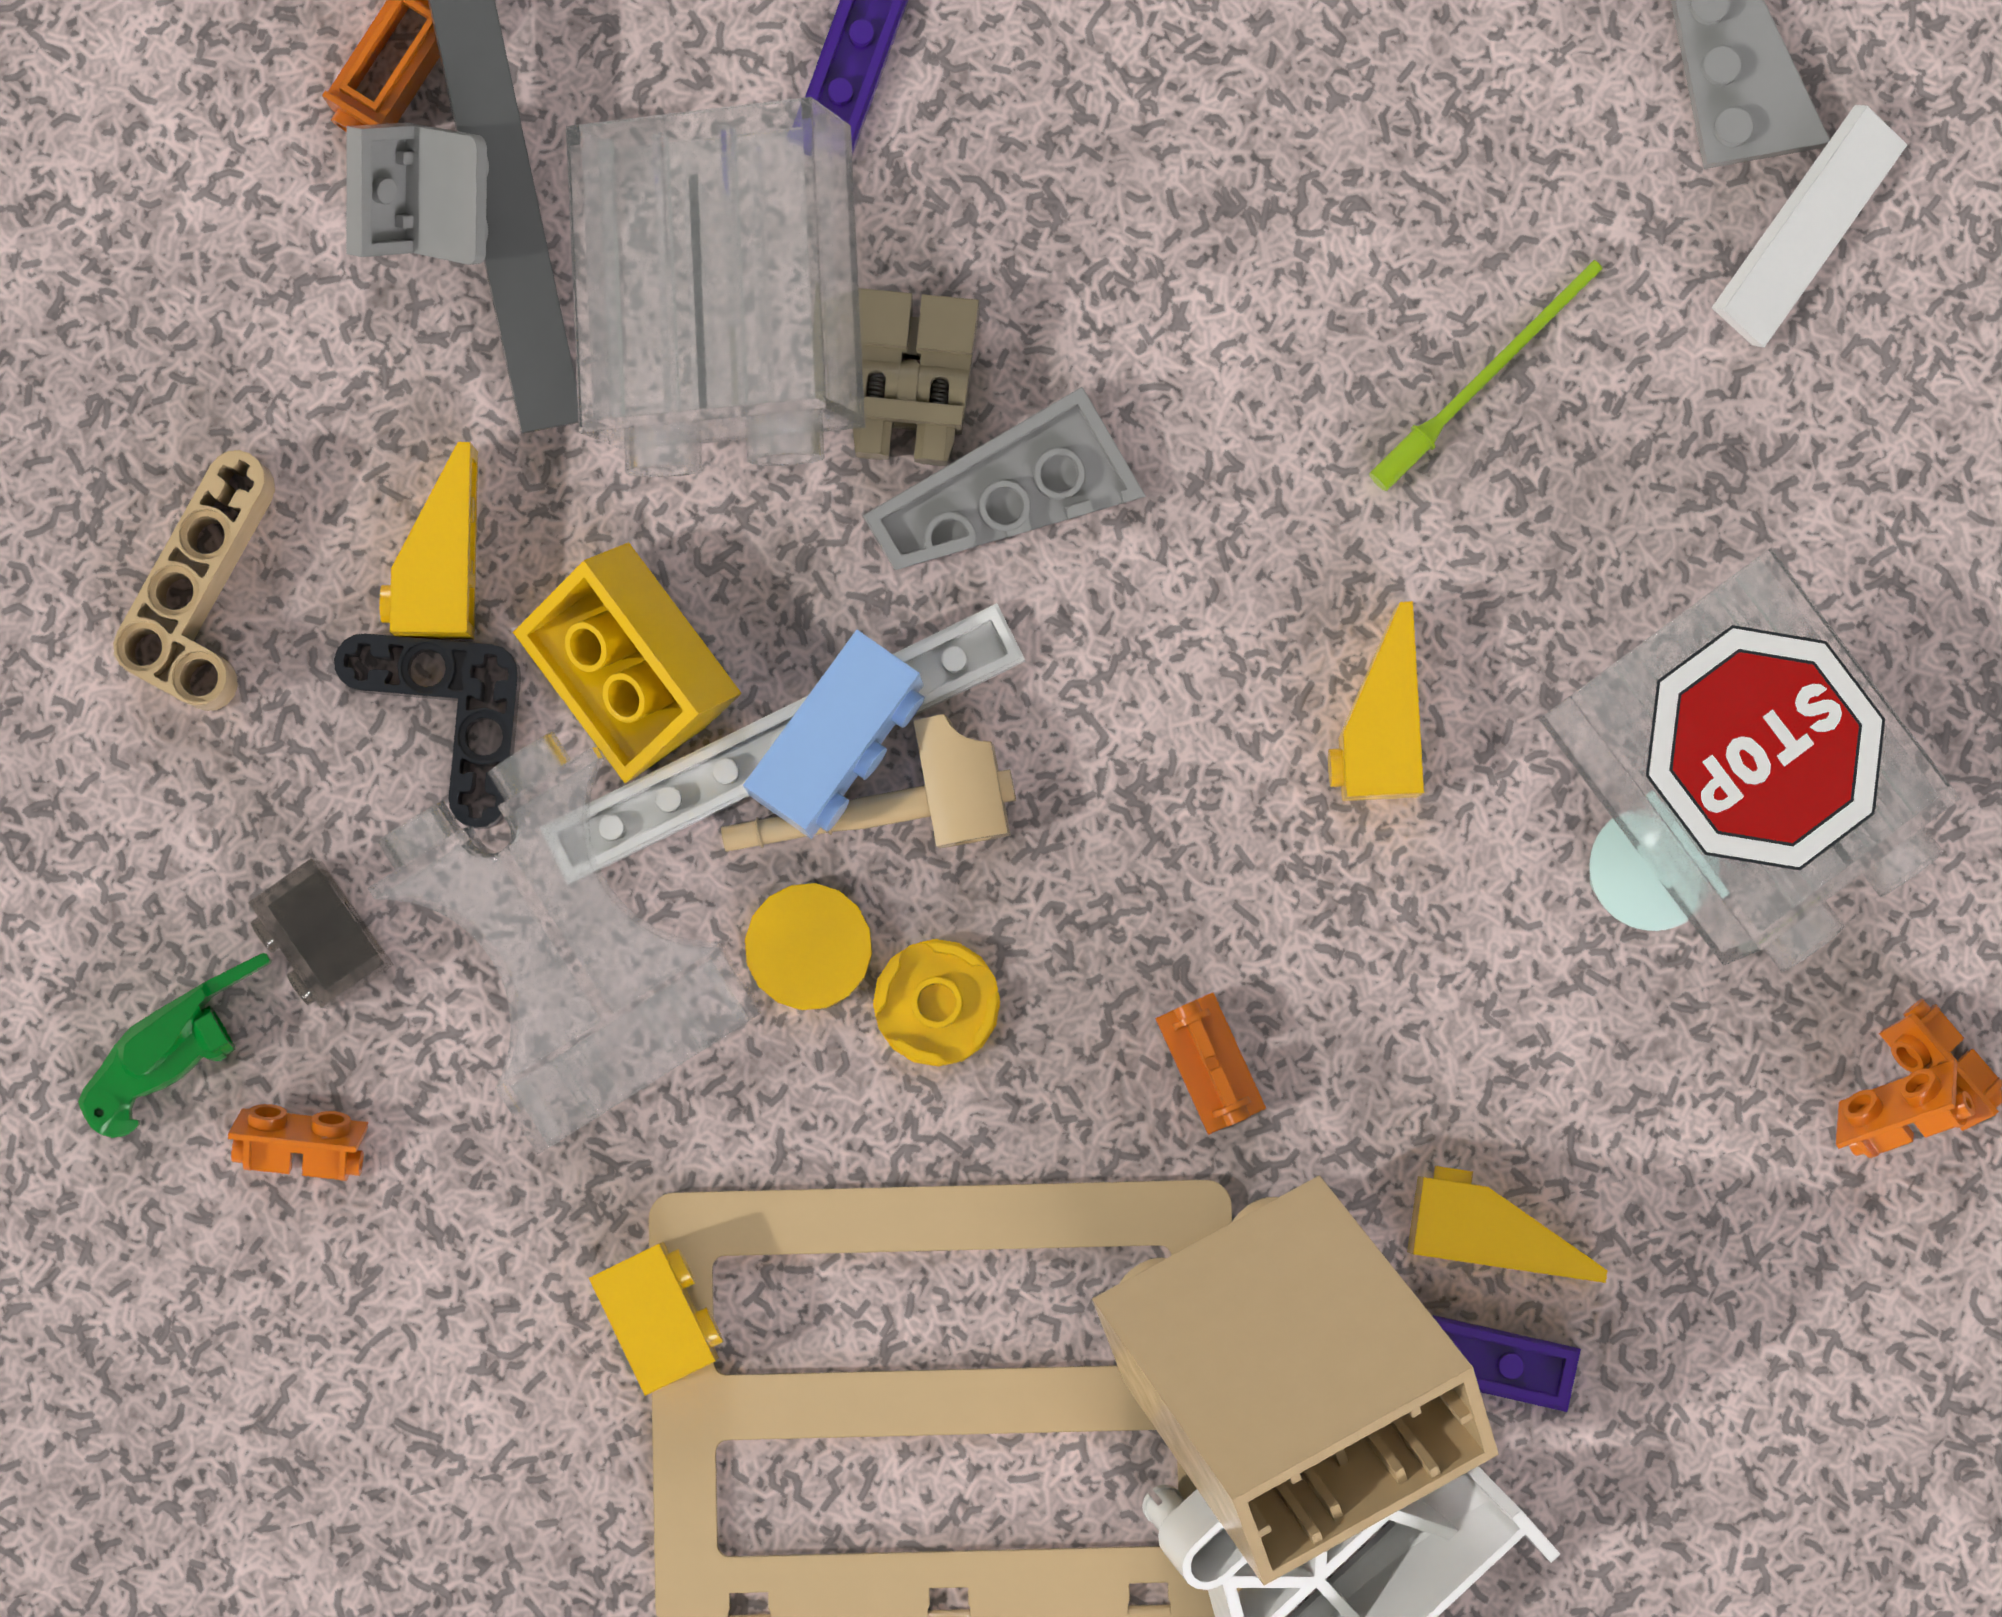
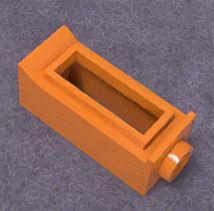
[322,0,440,133]

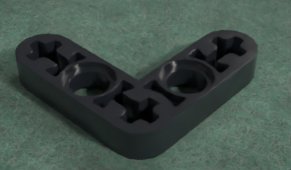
[334,633,521,830]

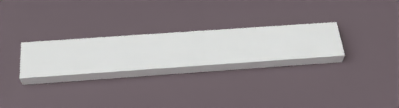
[540,603,1025,885]

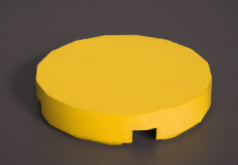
[745,883,872,1011]
[873,939,1001,1067]

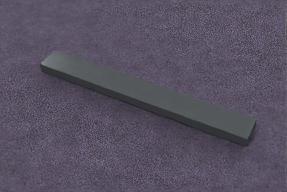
[428,0,585,434]

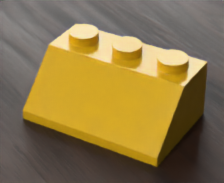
[513,542,742,783]

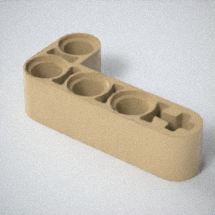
[113,450,275,711]

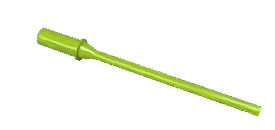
[1369,260,1603,491]

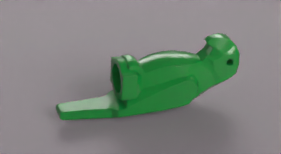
[78,953,272,1138]

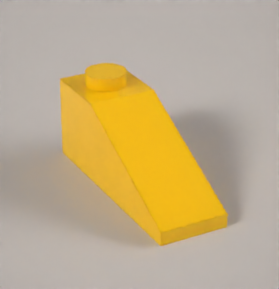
[379,442,478,640]
[1328,601,1424,801]
[1407,1166,1608,1283]

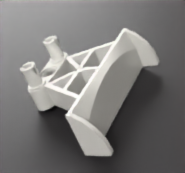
[1142,1466,1561,1617]

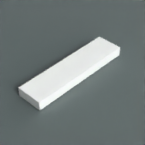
[1712,105,1907,347]

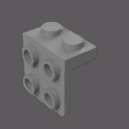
[346,123,489,265]

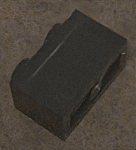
[248,858,394,1009]

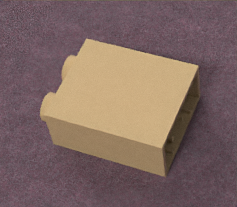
[1092,1175,1499,1586]

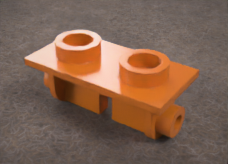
[1155,992,1267,1135]
[1879,998,2002,1131]
[1836,1060,1975,1158]
[228,1104,368,1181]

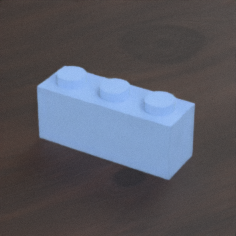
[743,630,925,839]

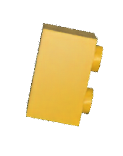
[589,1242,724,1396]

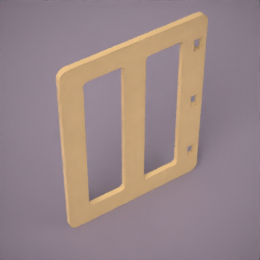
[649,1180,1242,1617]

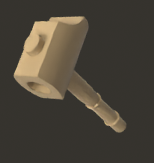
[721,714,1016,852]

